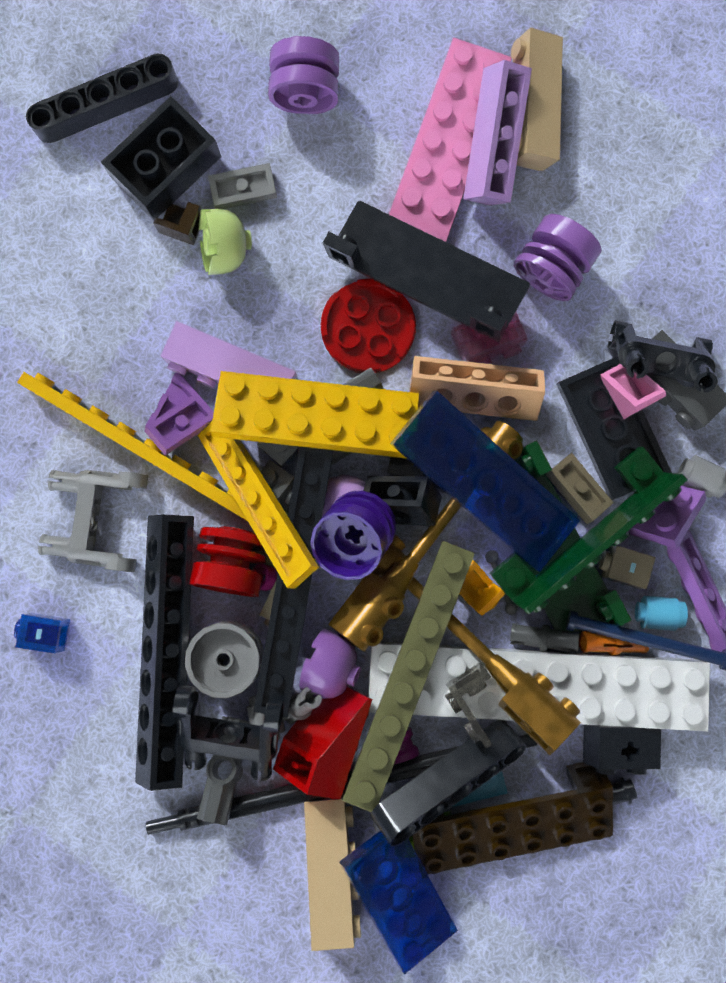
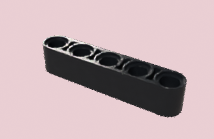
[26,53,178,143]
[370,720,526,847]

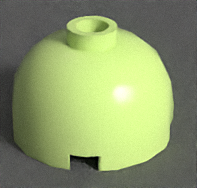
[199,209,252,275]

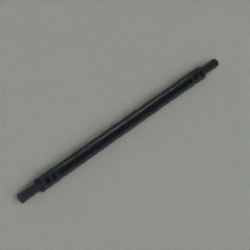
[146,734,537,835]

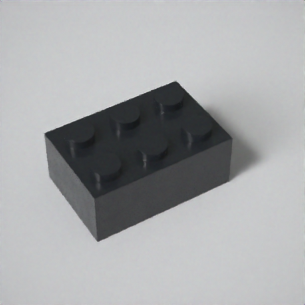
[101,96,222,220]

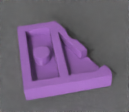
[144,373,214,455]
[628,486,706,549]

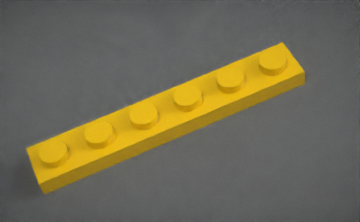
[197,421,319,589]

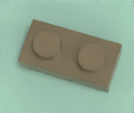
[545,453,614,524]

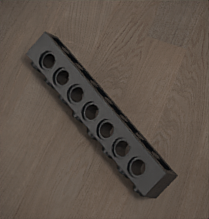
[135,514,194,791]

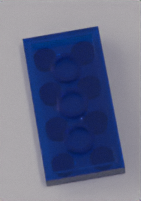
[339,831,458,975]

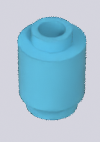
[634,596,688,631]

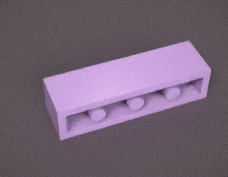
[463,60,532,206]
[161,321,298,388]

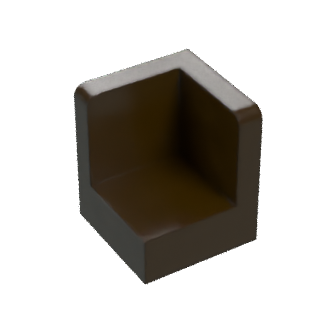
[153,202,201,245]

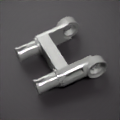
[38,470,148,572]

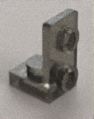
[445,662,492,748]

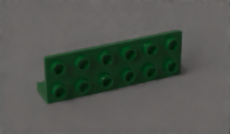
[478,440,632,633]
[489,447,688,614]

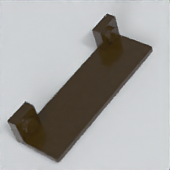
[412,762,613,876]

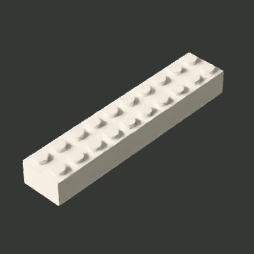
[369,642,710,732]

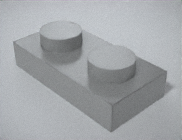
[208,163,277,209]

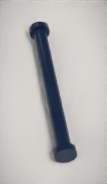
[566,610,726,670]

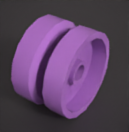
[268,36,339,114]

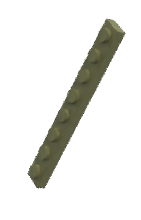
[342,541,475,812]

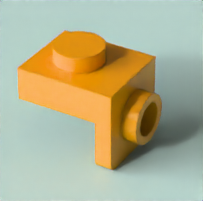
[459,560,505,616]

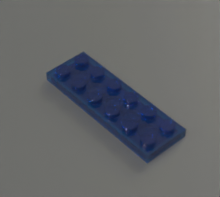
[390,391,580,572]

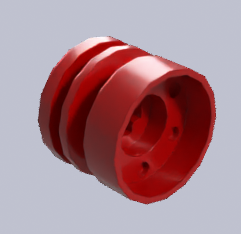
[189,526,266,597]

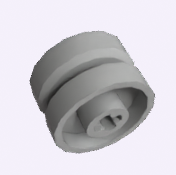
[185,621,264,698]

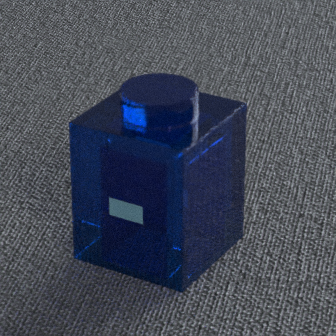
[14,613,70,654]

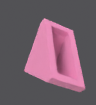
[600,364,666,419]

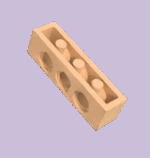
[409,356,545,421]

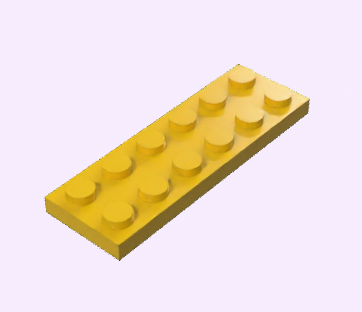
[211,371,419,459]

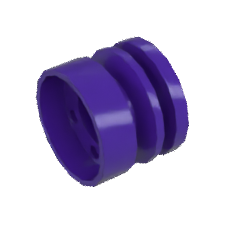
[310,491,396,580]

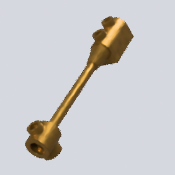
[328,421,523,652]
[372,535,581,755]

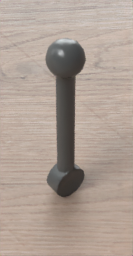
[485,550,518,615]

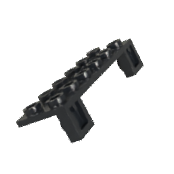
[322,201,530,342]

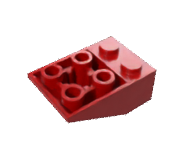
[273,686,373,800]

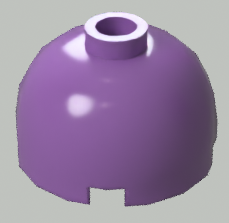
[299,628,361,699]

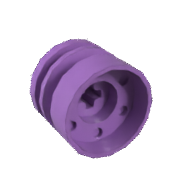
[513,214,602,301]

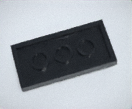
[556,356,672,500]

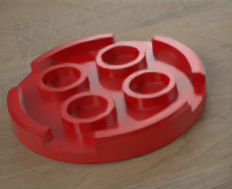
[321,278,416,374]

